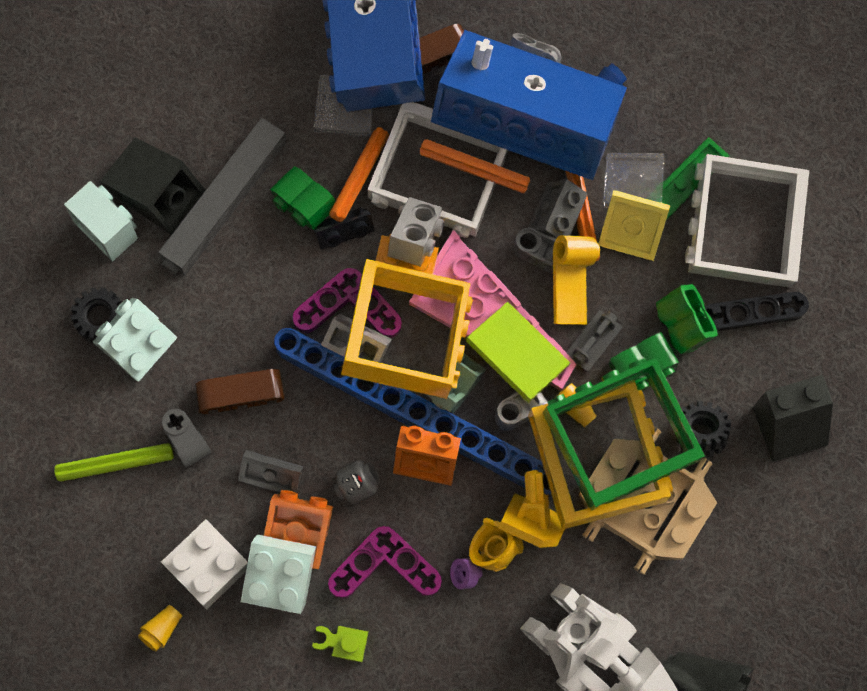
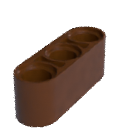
[419,24,464,74]
[195,369,285,415]

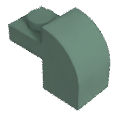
[426,353,486,413]

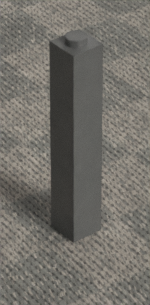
[158,118,287,276]

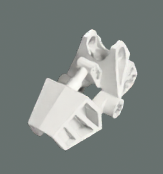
[520,583,678,691]

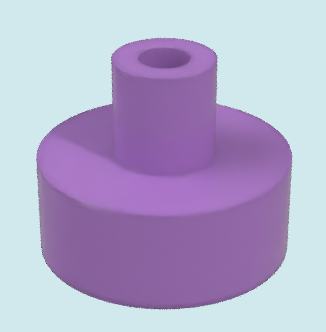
[450,558,482,589]

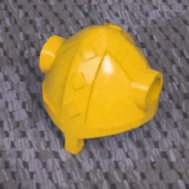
[469,518,524,572]

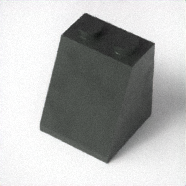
[100,137,206,235]
[753,375,833,462]

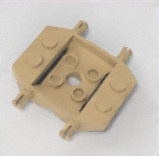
[579,427,717,575]

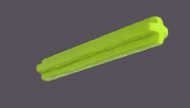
[54,443,174,482]

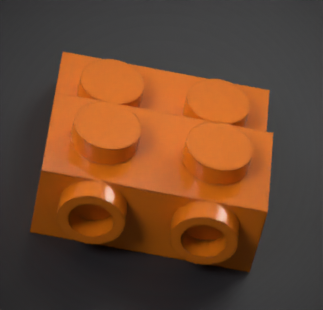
[393,426,461,486]
[264,490,333,569]

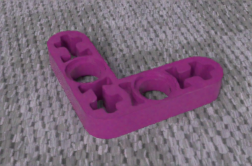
[293,268,402,338]
[328,526,442,599]

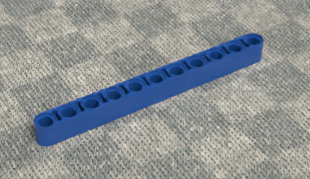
[274,328,553,499]

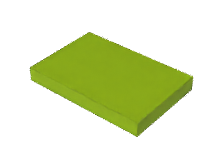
[466,302,570,403]

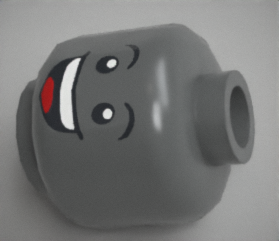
[334,460,380,504]

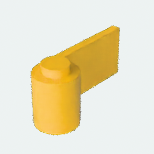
[553,235,600,325]

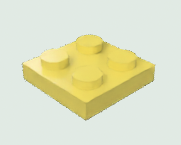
[598,190,670,261]

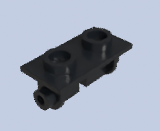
[314,207,375,250]

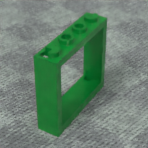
[543,357,705,511]

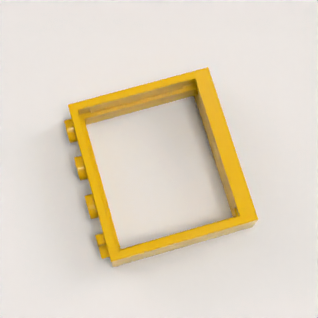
[341,259,473,399]
[528,382,673,530]

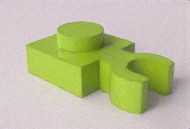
[312,626,369,663]

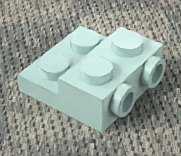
[93,298,177,382]

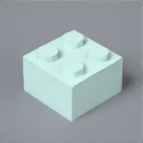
[64,181,138,262]
[241,535,316,614]

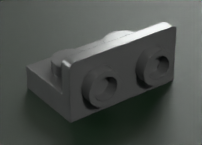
[528,179,587,238]

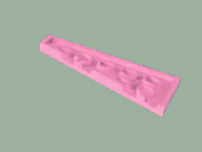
[409,230,576,391]

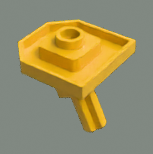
[498,470,565,548]

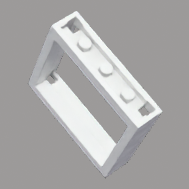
[368,102,509,238]
[685,154,809,288]

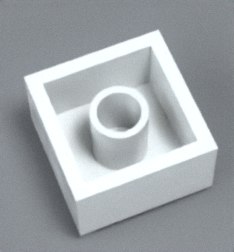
[161,519,248,610]

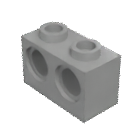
[388,197,444,267]

